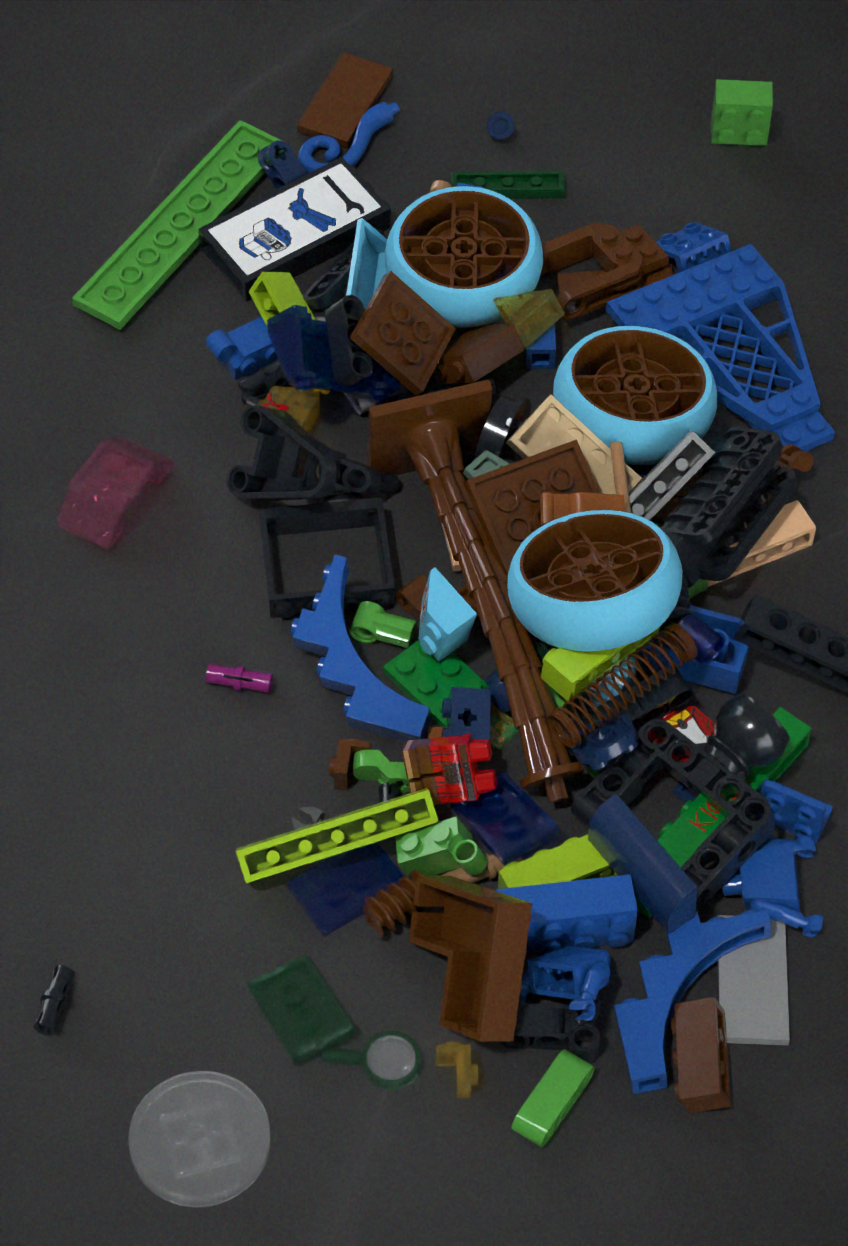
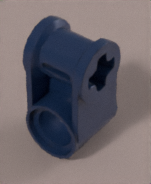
[258,140,308,190]

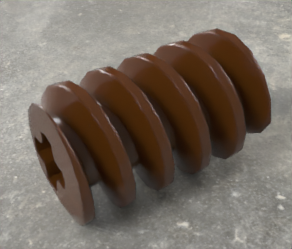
[362,870,430,938]

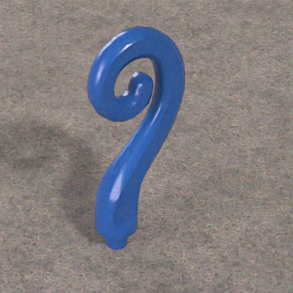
[298,102,400,173]

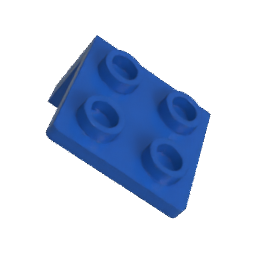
[656,222,732,273]
[756,780,833,843]

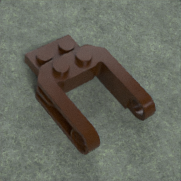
[540,223,669,320]

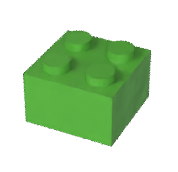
[711,79,773,146]

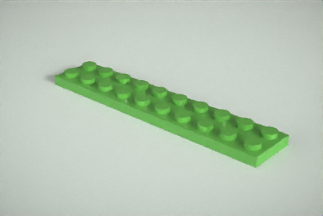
[72,120,284,330]

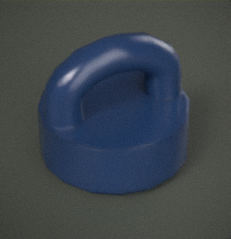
[487,111,514,140]

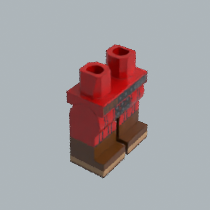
[402,733,498,805]

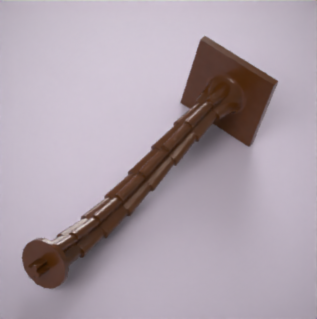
[367,380,584,803]

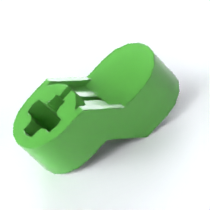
[353,750,410,793]

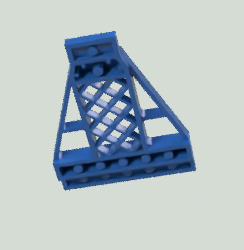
[605,244,836,451]

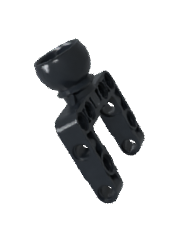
[571,694,790,912]

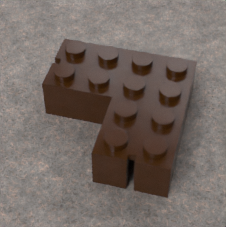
[408,875,532,1042]

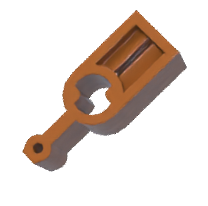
[540,492,625,526]

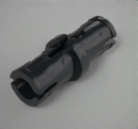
[33,965,75,1035]

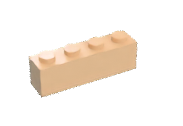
[707,500,816,587]

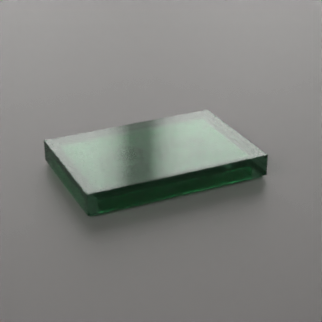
[246,954,355,1065]

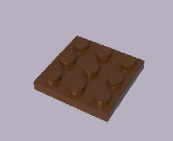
[350,271,456,395]

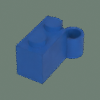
[205,316,283,380]

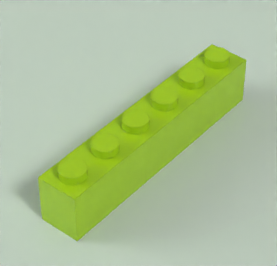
[236,788,439,883]

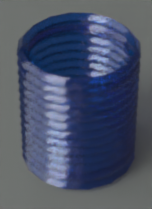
[673,614,724,665]

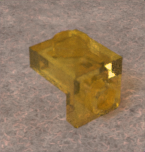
[435,1041,478,1098]

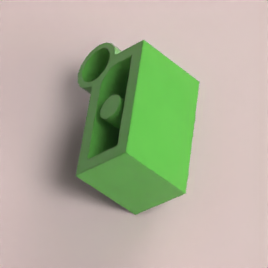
[395,816,487,876]

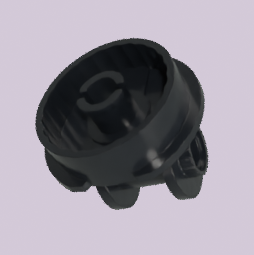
[474,396,531,464]

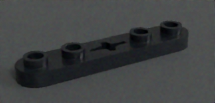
[303,229,386,312]

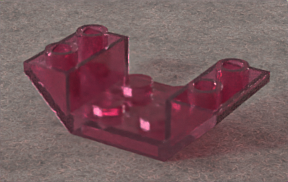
[56,437,174,550]

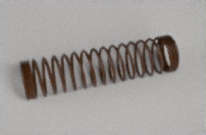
[548,623,698,748]

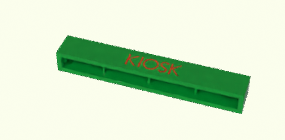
[635,707,812,920]

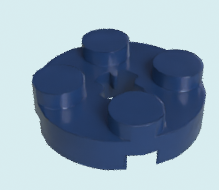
[571,715,638,770]

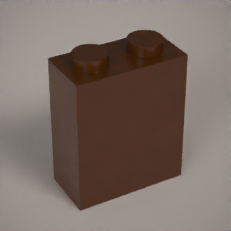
[432,323,524,384]

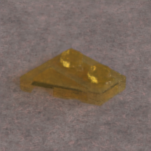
[493,289,565,348]

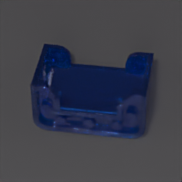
[267,305,400,401]

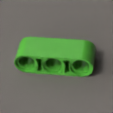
[511,1049,595,1148]

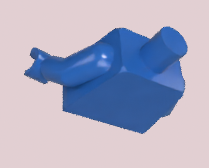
[722,836,823,938]
[519,946,611,1020]

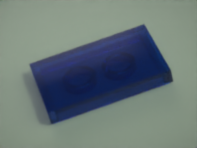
[450,772,560,866]
[287,842,404,937]

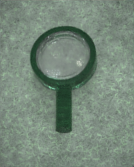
[322,1031,421,1091]

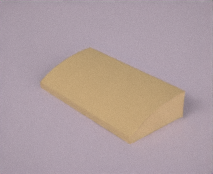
[506,394,642,494]

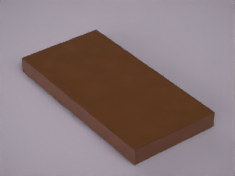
[297,52,393,148]

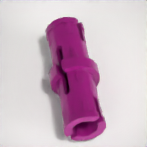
[206,663,273,693]

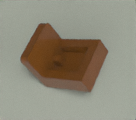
[329,739,372,791]

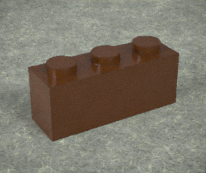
[671,997,731,1113]

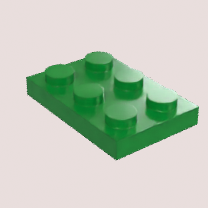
[383,640,487,727]

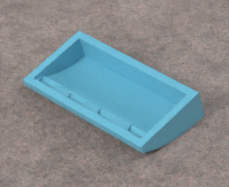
[346,218,387,309]

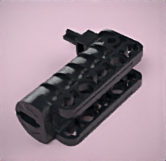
[660,427,799,588]

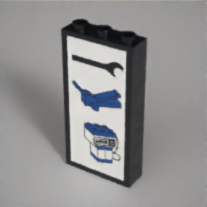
[198,157,391,302]

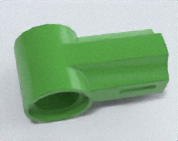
[349,601,417,648]

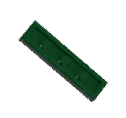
[451,171,565,199]

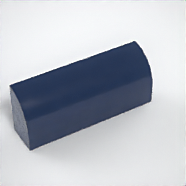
[588,794,697,933]

